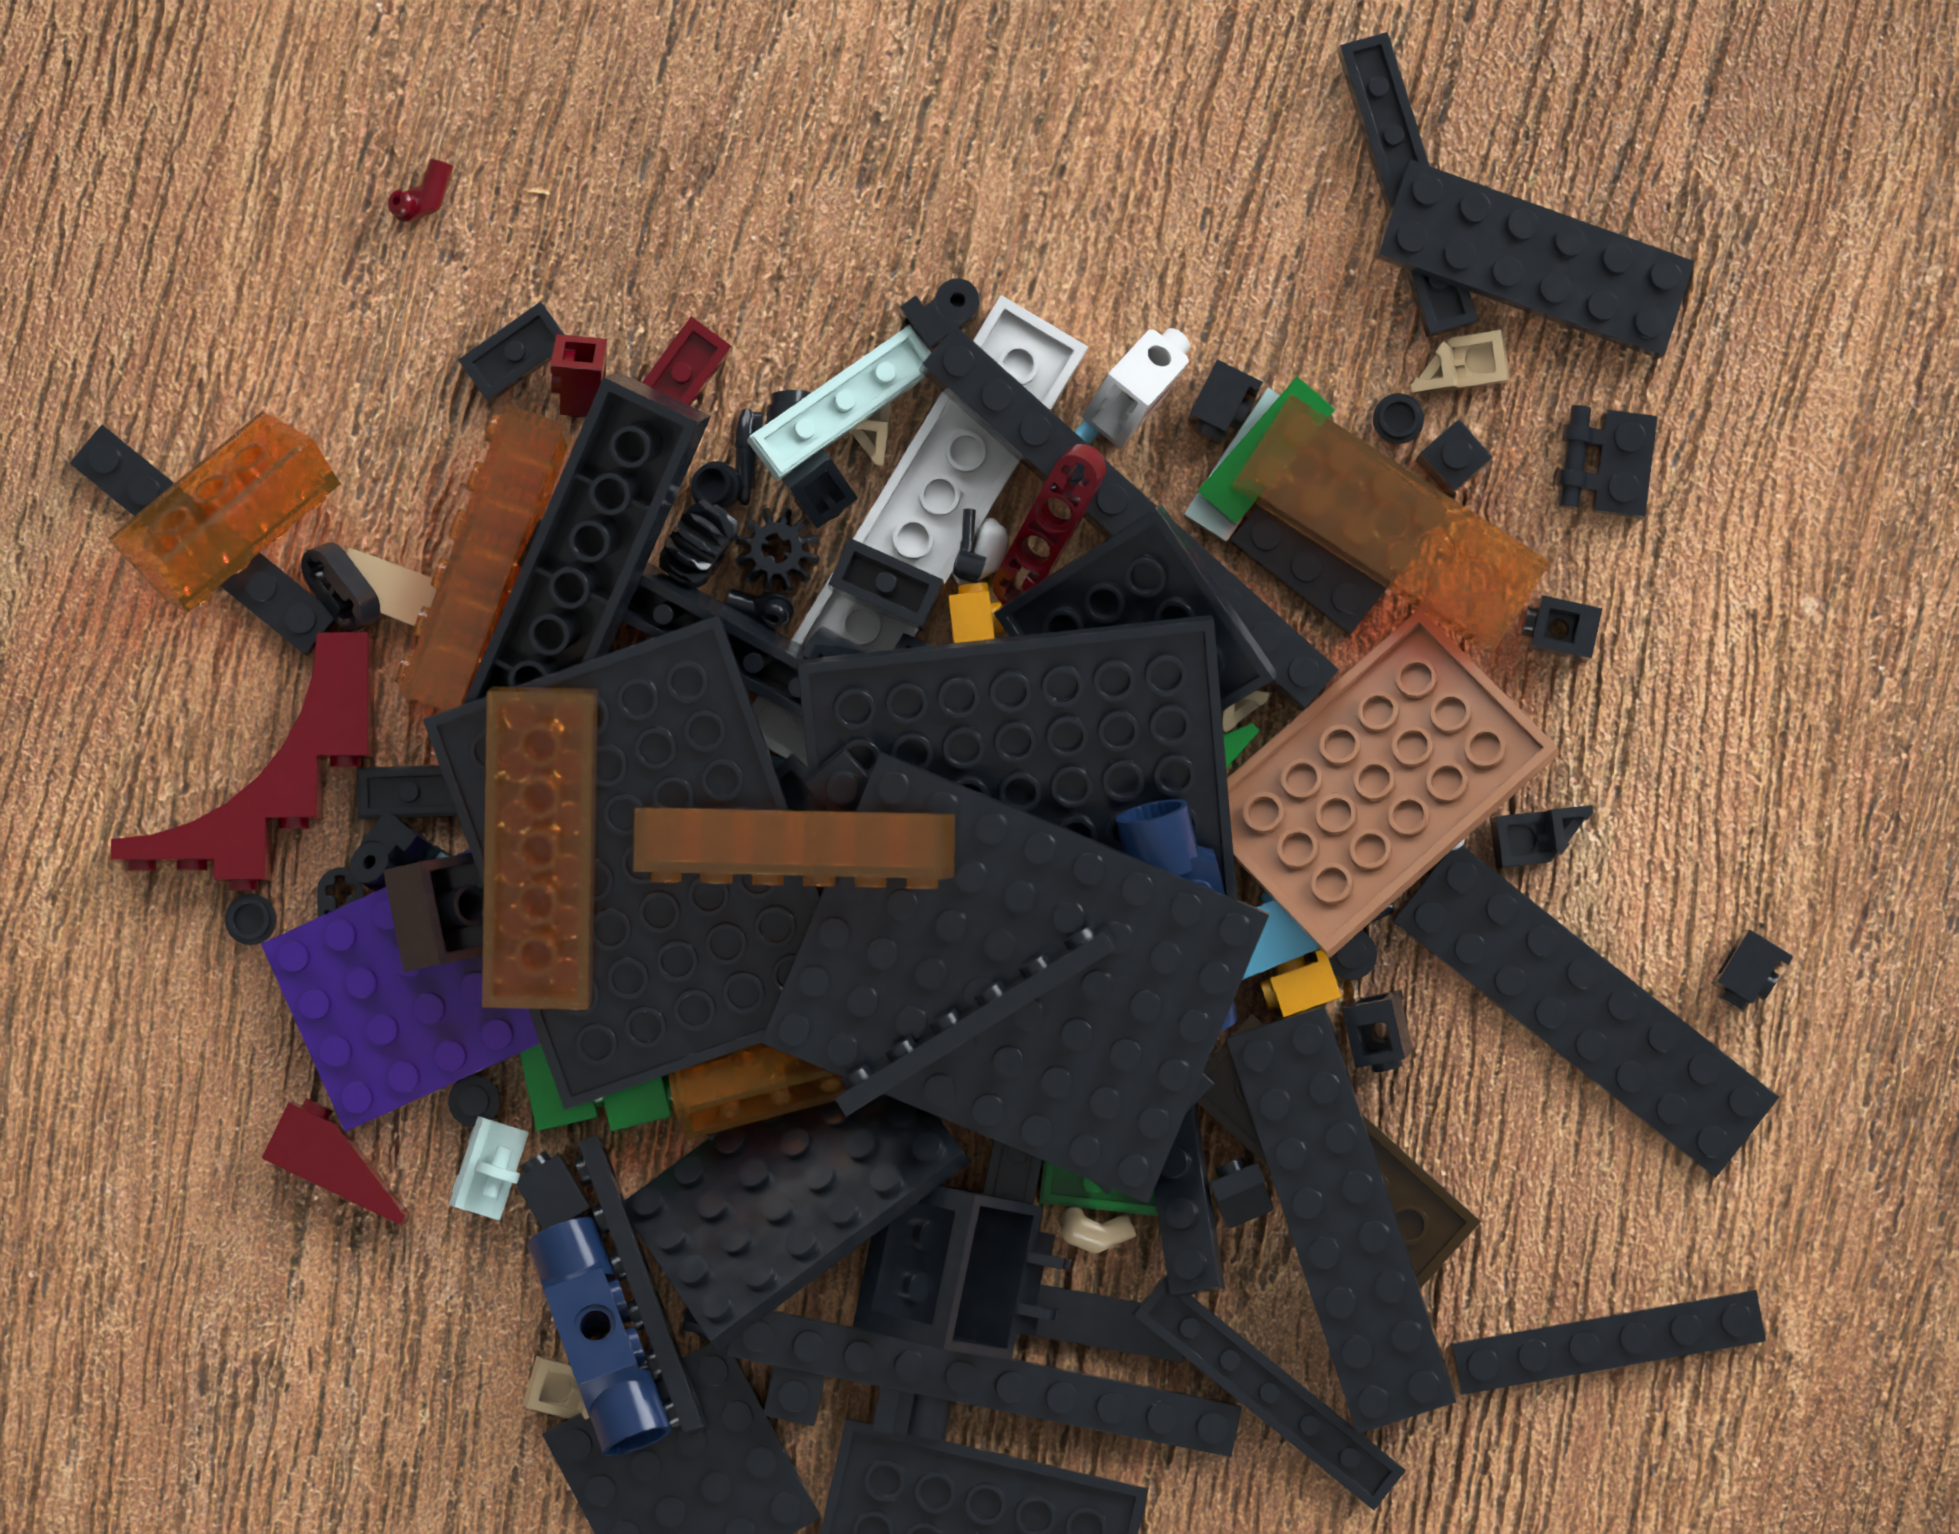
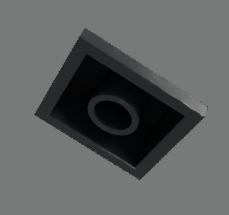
[383,852,507,972]

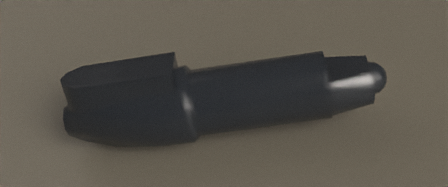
[734,409,762,506]

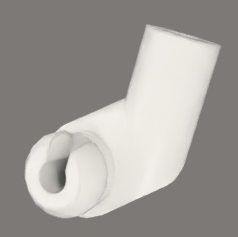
[952,518,1008,586]

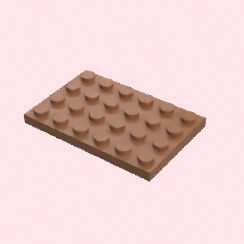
[1227,608,1559,958]

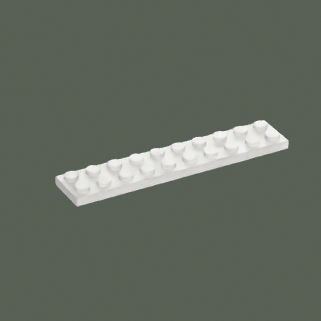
[752,295,1088,767]

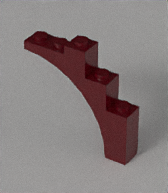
[111,632,374,891]

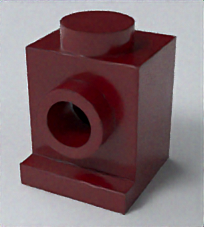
[550,334,607,418]

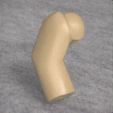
[1059,1207,1137,1253]

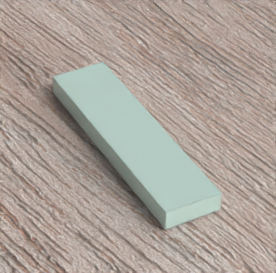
[747,325,931,482]

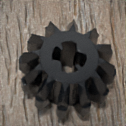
[659,499,738,590]
[735,508,820,594]

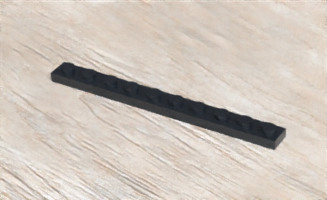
[726,1310,1242,1457]

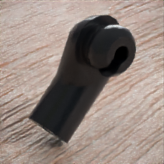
[726,588,794,628]

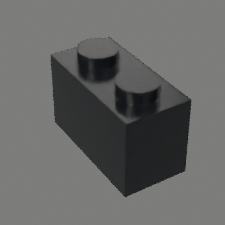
[828,537,944,632]

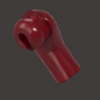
[388,159,454,222]

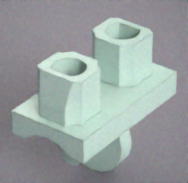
[449,1116,529,1221]

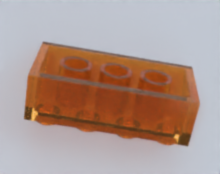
[109,411,341,613]

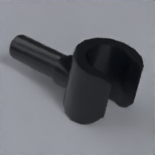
[953,508,987,583]

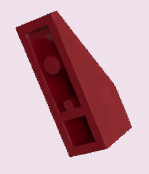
[262,1098,411,1225]

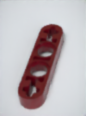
[992,444,1106,604]

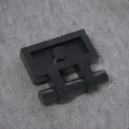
[1556,405,1658,519]

